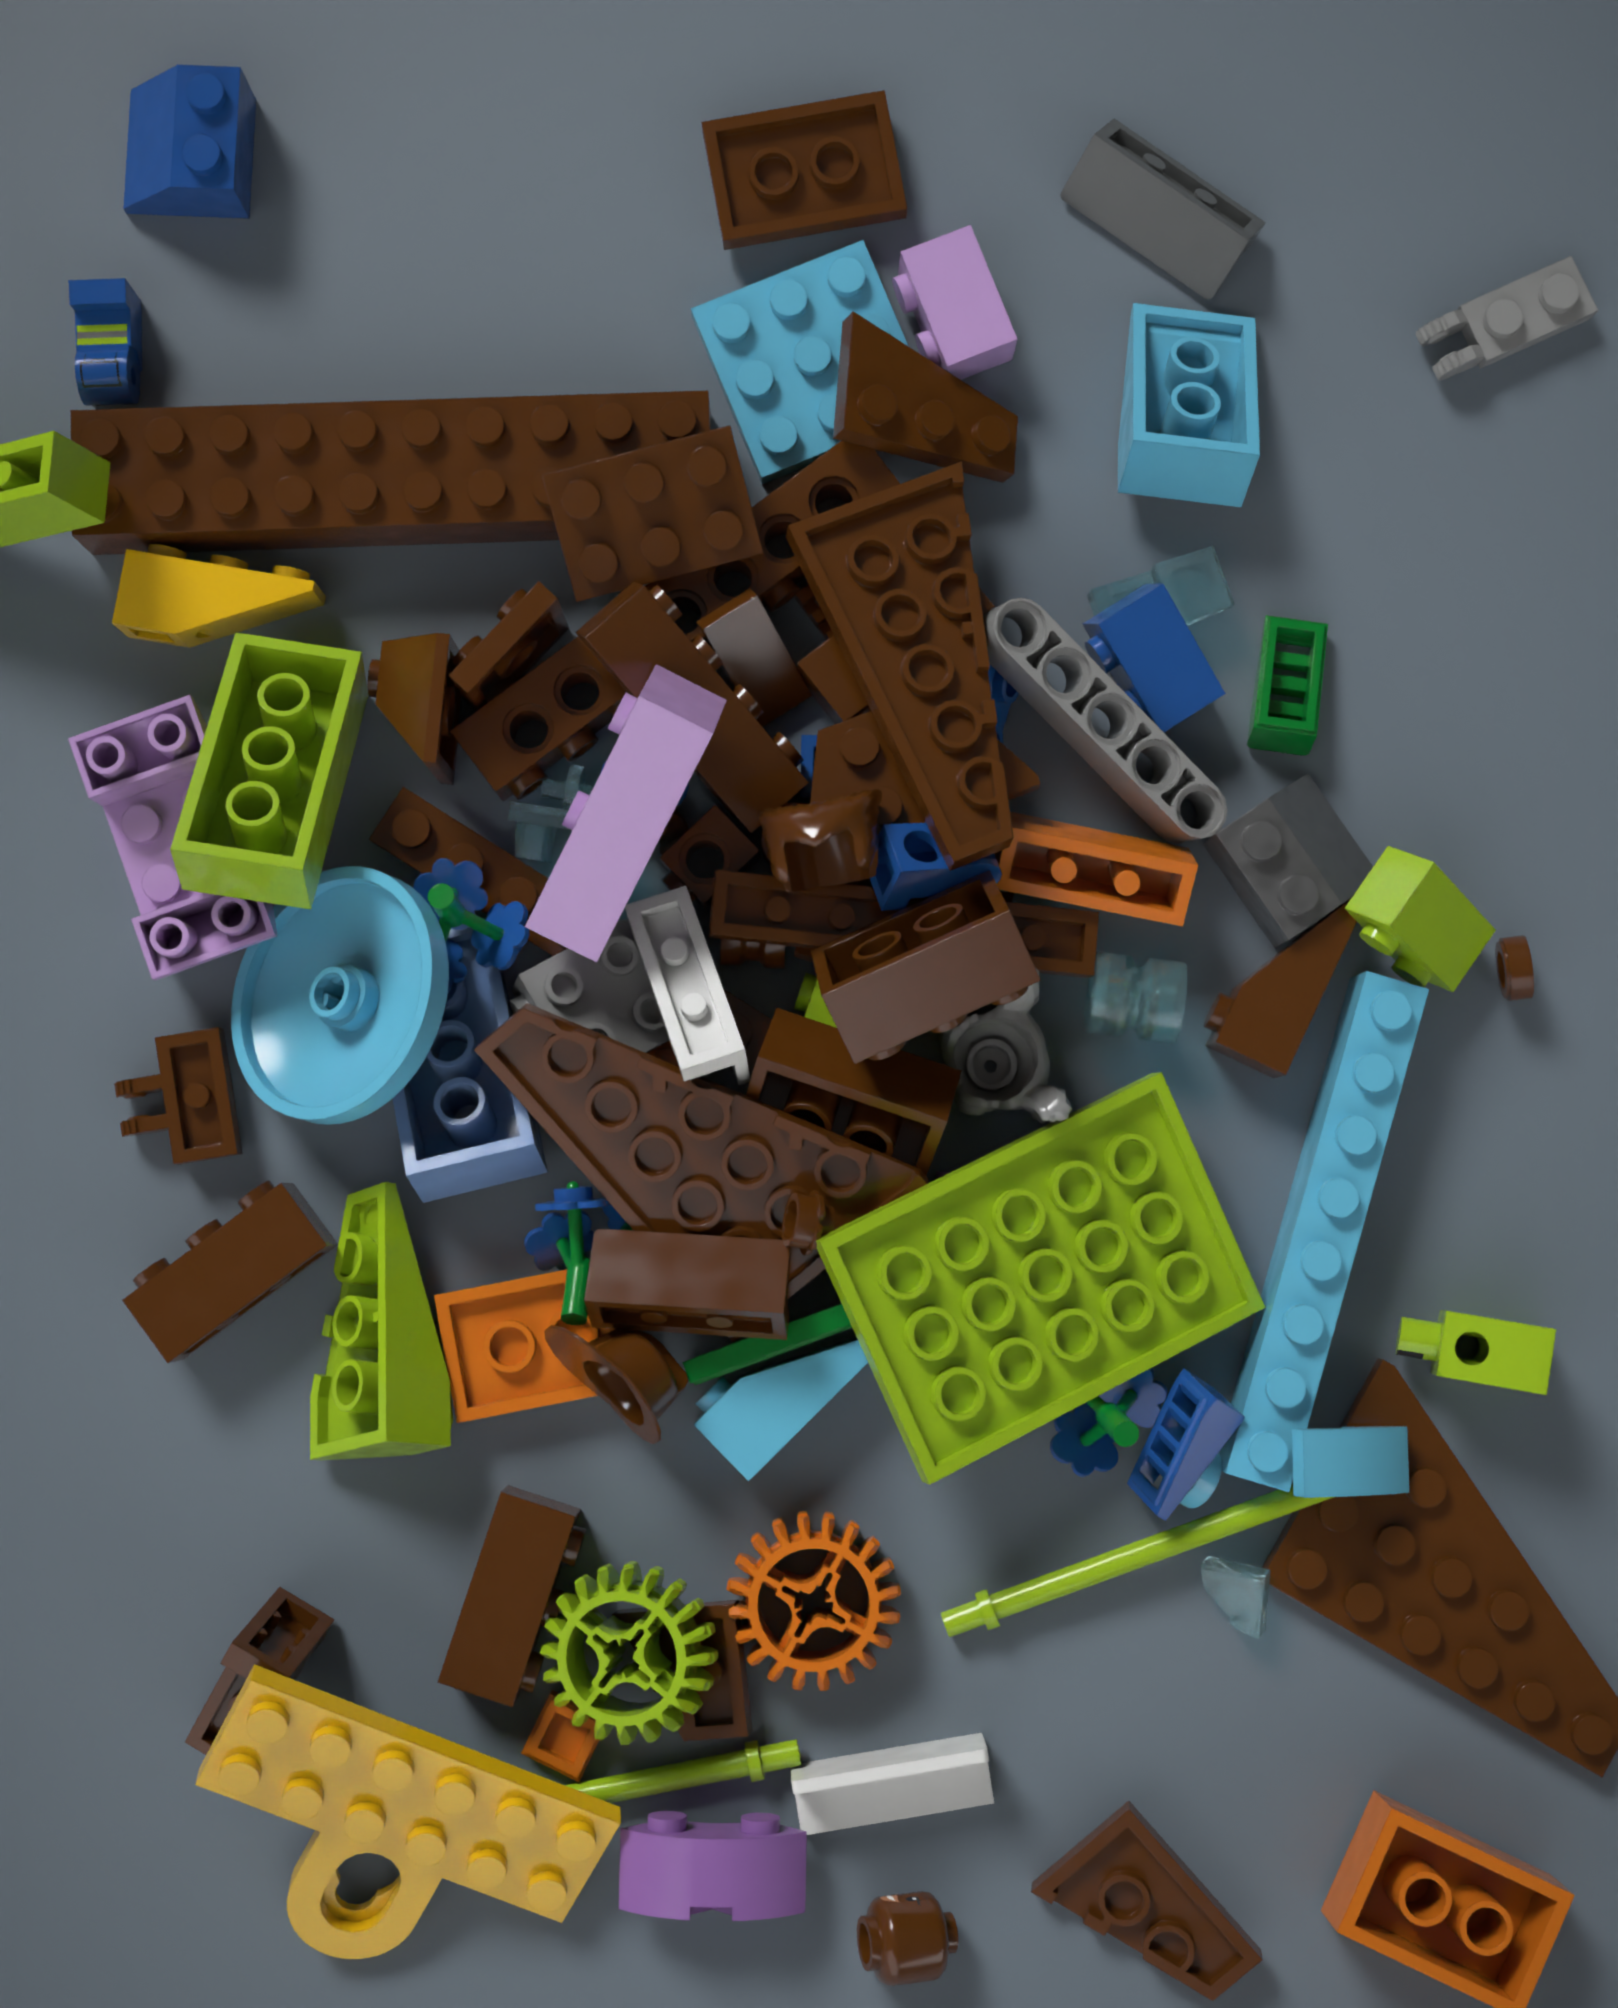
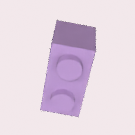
[892,225,1018,380]

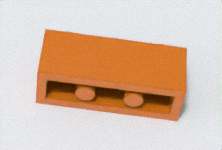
[994,812,1198,927]

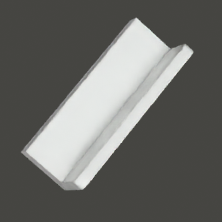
[625,886,751,1086]
[791,1733,994,1835]

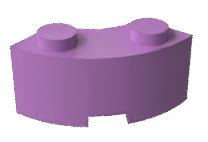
[619,1811,807,1921]

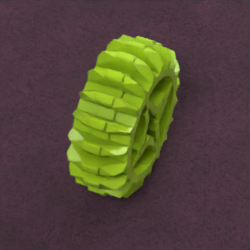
[539,1561,718,1745]

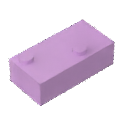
[525,664,727,962]

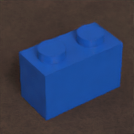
[1082,583,1226,732]

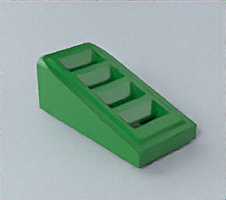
[1247,615,1328,756]

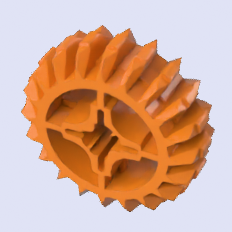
[727,1511,901,1691]

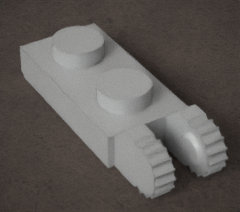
[1415,256,1598,381]

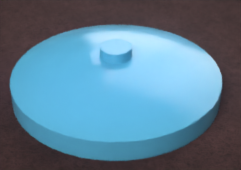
[231,866,449,1125]

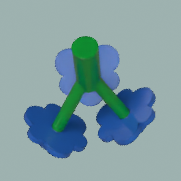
[413,858,529,993]
[524,1181,634,1326]
[1050,1368,1168,1477]

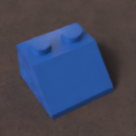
[123,64,256,219]

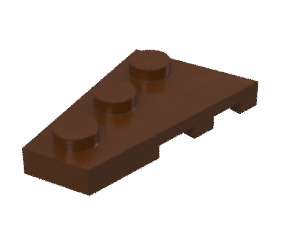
[833,311,1018,483]
[1031,1801,1263,2001]

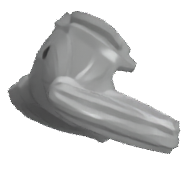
[939,969,1072,1125]

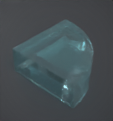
[1201,1556,1270,1639]

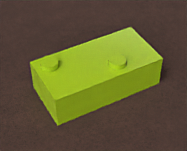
[170,632,369,910]

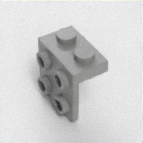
[509,919,670,1053]

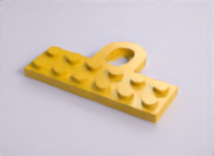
[195,1664,621,1959]

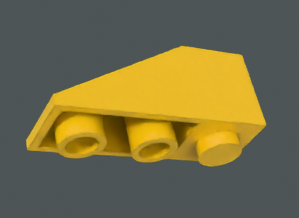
[112,544,326,648]

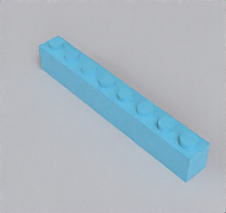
[1219,971,1429,1492]

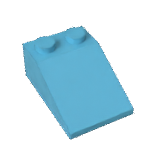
[1118,303,1260,507]

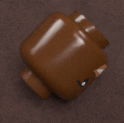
[857,1891,958,1986]

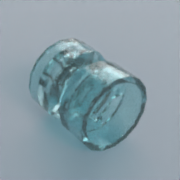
[1084,951,1187,1044]

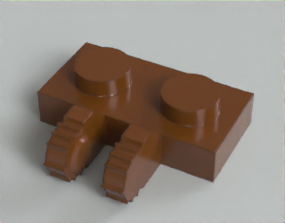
[114,1027,243,1165]

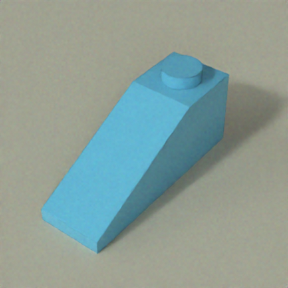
[694,1337,868,1481]

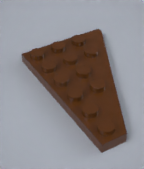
[474,1003,929,1343]
[1257,1358,1618,1778]

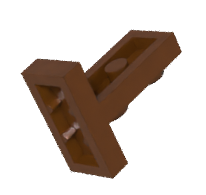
[185,1587,335,1755]

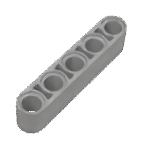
[983,598,1228,844]

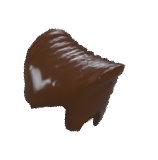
[758,789,882,892]

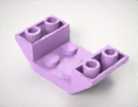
[68,695,277,981]

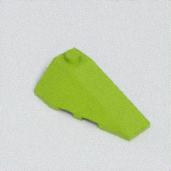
[310,1182,453,1461]

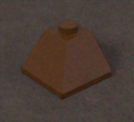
[367,633,463,785]

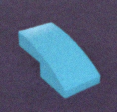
[1292,1426,1409,1498]

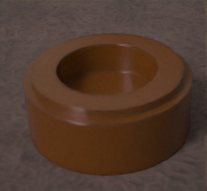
[1495,935,1534,1001]

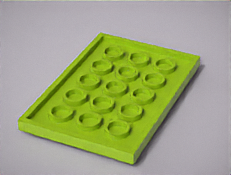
[816,1072,1266,1485]

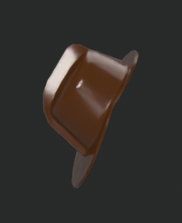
[544,1325,688,1444]

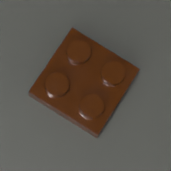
[449,581,569,711]

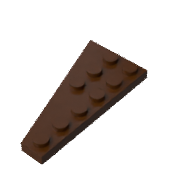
[786,461,1013,871]

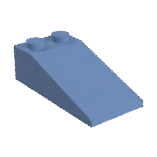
[393,917,548,1203]

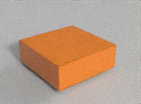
[521,1690,599,1782]

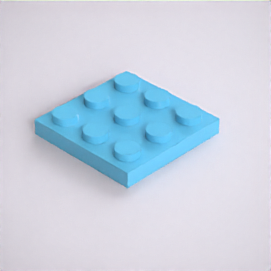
[691,240,908,485]

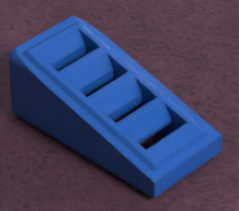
[1127,1368,1245,1521]

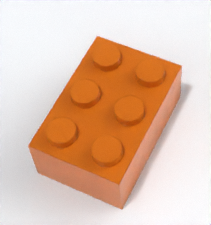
[1320,1790,1575,2008]

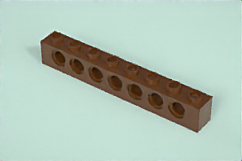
[450,441,900,802]

